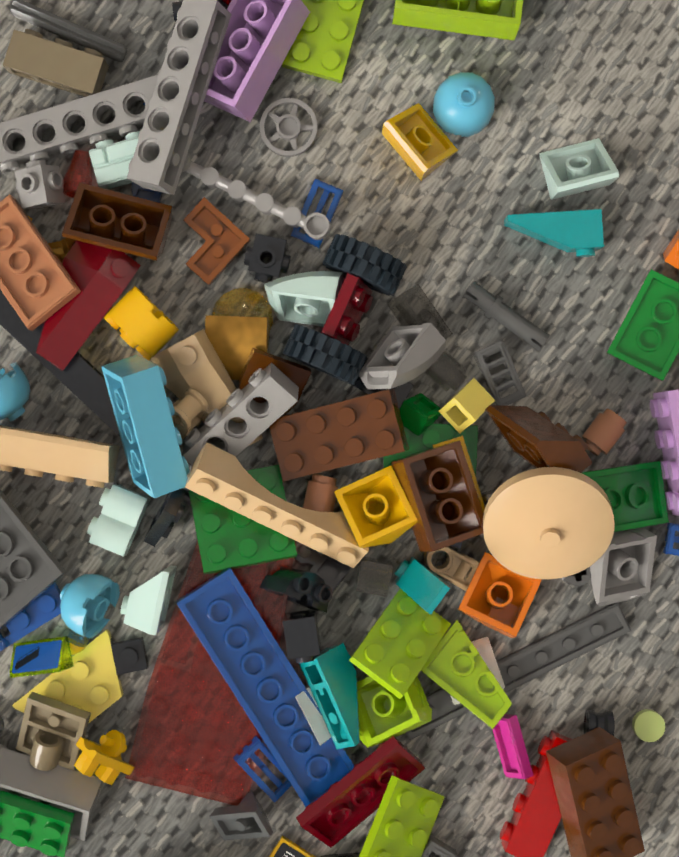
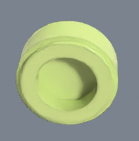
[632,709,665,742]

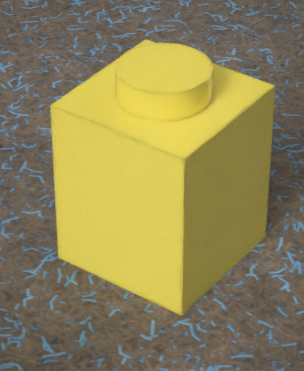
[439,378,495,434]

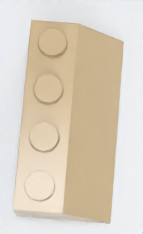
[0,425,120,488]

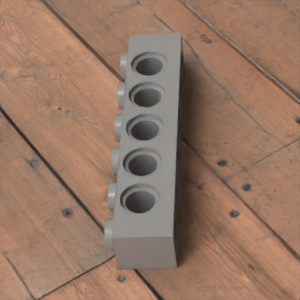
[127,0,232,195]
[0,75,158,173]

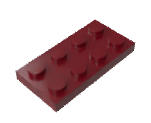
[296,736,425,848]

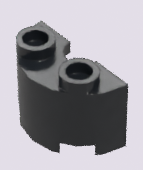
[259,566,333,613]

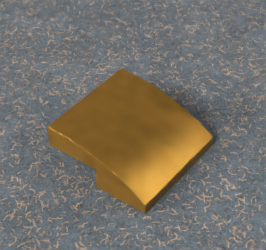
[205,315,270,380]

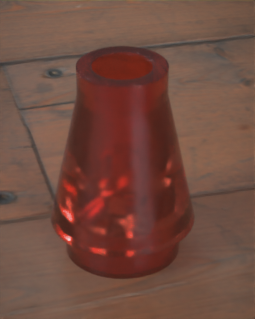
[63,150,92,198]

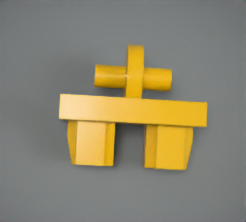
[74,730,135,785]

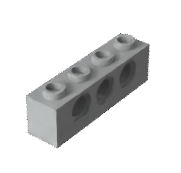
[182,363,299,465]

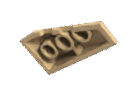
[151,329,263,447]

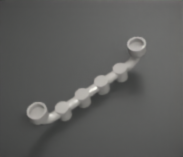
[181,152,331,240]

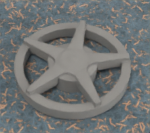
[260,98,318,157]

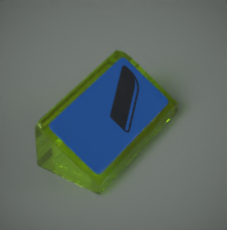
[10,636,74,678]

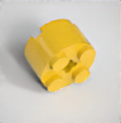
[103,286,179,360]

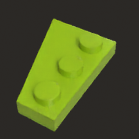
[421,620,512,729]

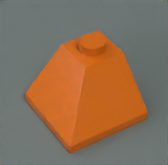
[458,552,542,638]

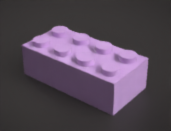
[204,0,310,122]
[650,389,679,516]

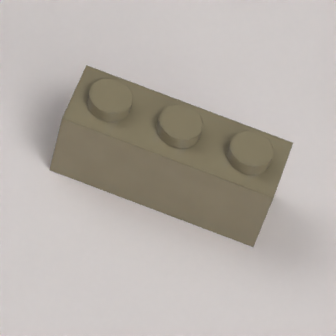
[3,29,109,97]

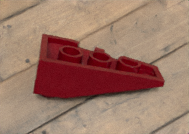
[36,240,141,371]

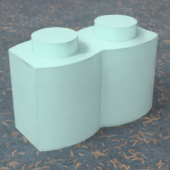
[87,484,150,557]

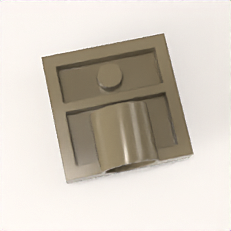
[16,692,91,771]

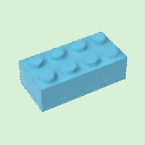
[101,355,190,498]

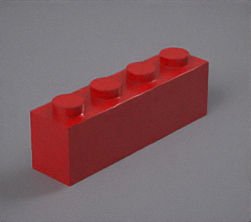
[500,730,572,857]

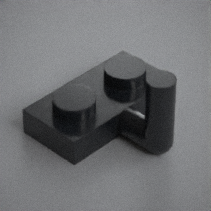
[144,488,191,547]

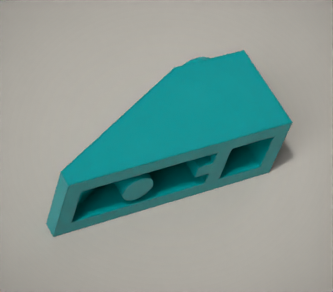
[504,209,604,257]
[394,557,450,615]
[299,643,360,749]

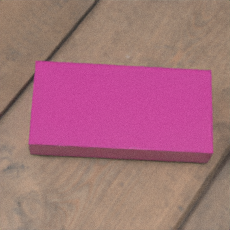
[492,714,533,779]

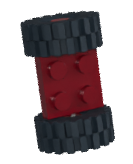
[283,234,407,385]

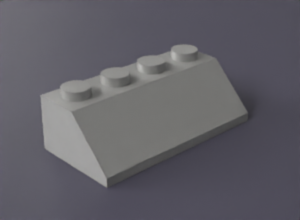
[0,744,102,841]

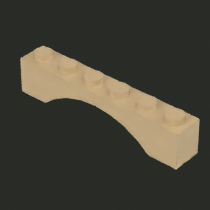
[185,442,369,568]

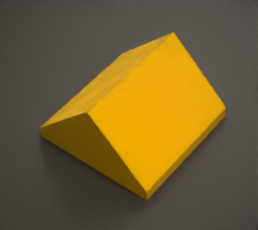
[382,103,458,181]
[334,466,418,548]

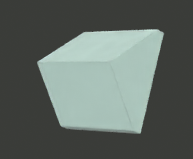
[539,138,619,200]

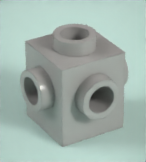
[15,160,65,209]

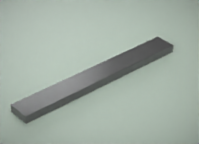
[406,603,632,740]

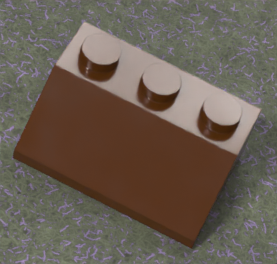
[62,183,172,261]
[485,405,592,473]
[391,440,484,552]

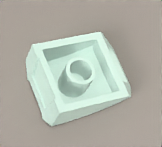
[264,271,343,327]

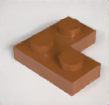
[183,197,251,286]

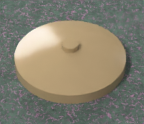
[483,467,615,579]

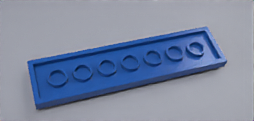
[175,568,354,807]

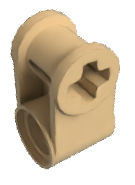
[172,388,209,440]
[424,546,480,591]

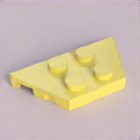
[12,629,123,724]

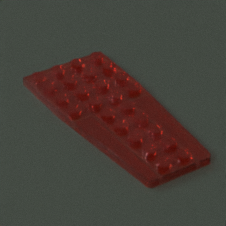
[125,540,297,806]

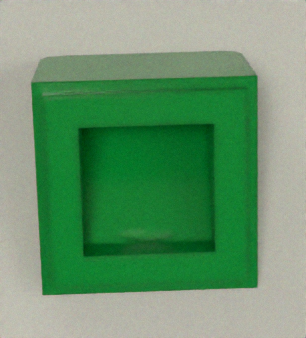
[400,393,441,436]

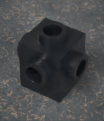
[244,233,291,283]

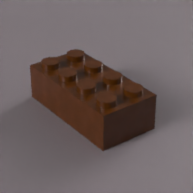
[269,389,409,482]
[546,727,645,857]

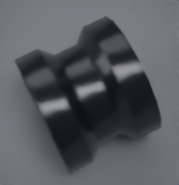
[584,709,615,736]

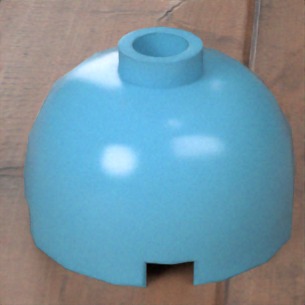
[433,72,495,137]
[0,362,30,421]
[60,574,120,638]

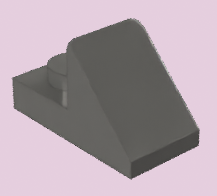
[209,790,273,841]

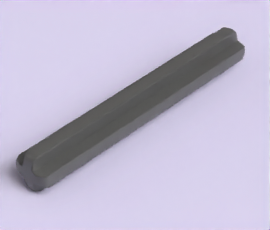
[10,0,127,62]

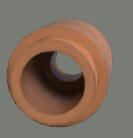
[582,408,627,456]
[303,474,338,512]

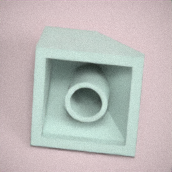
[120,565,177,636]

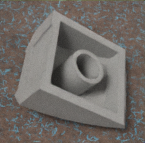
[359,323,446,389]
[590,527,657,606]

